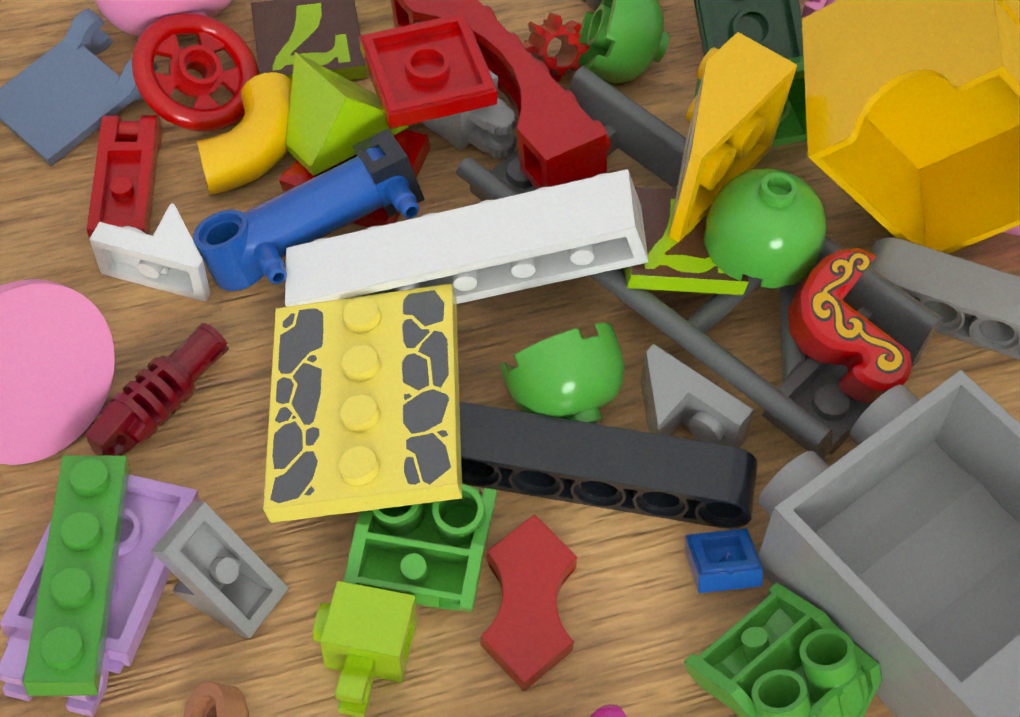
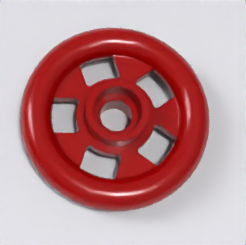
[132,13,259,131]

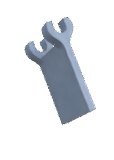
[0,8,158,166]

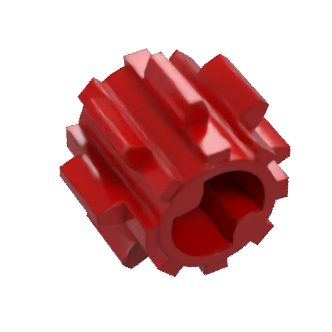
[522,12,589,82]

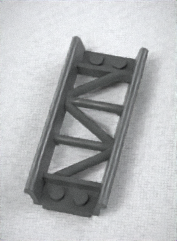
[456,67,943,459]

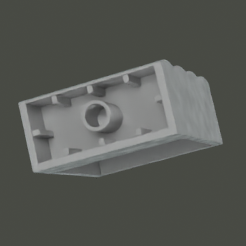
[758,370,1020,717]

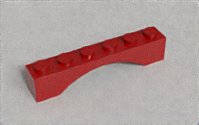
[391,0,610,189]

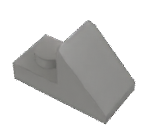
[641,344,754,448]
[151,501,289,639]

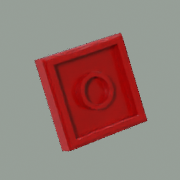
[359,13,498,129]

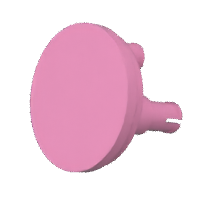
[0,279,115,465]

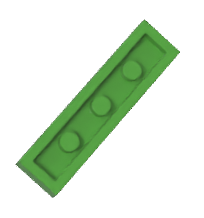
[23,455,130,696]

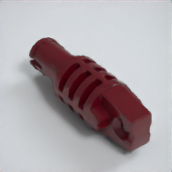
[85,323,229,456]

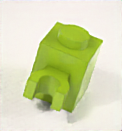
[313,581,417,717]

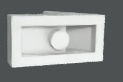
[89,203,211,302]

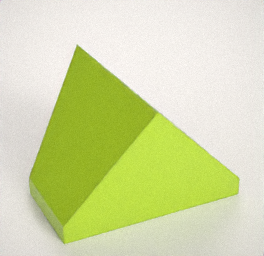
[286,52,409,176]

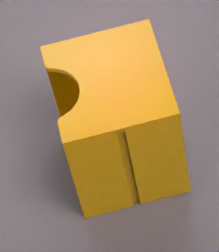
[802,0,1020,254]

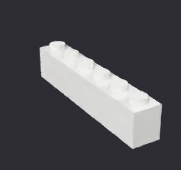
[285,169,648,307]

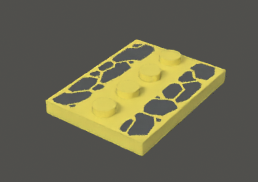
[263,283,462,523]

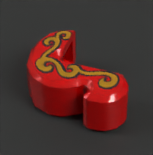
[788,248,912,403]

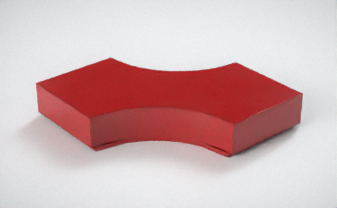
[480,514,577,691]

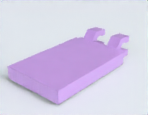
[0,474,200,717]

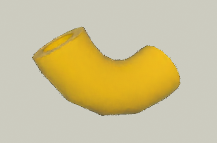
[197,72,292,196]

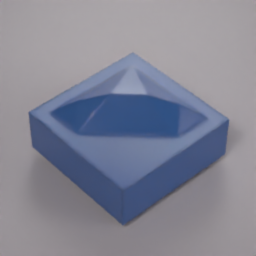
[685,528,763,593]

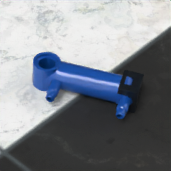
[193,129,425,291]

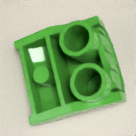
[343,484,498,613]
[684,582,882,717]

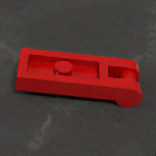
[87,115,162,239]

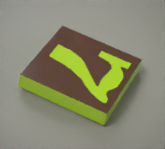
[251,0,367,81]
[624,187,749,295]

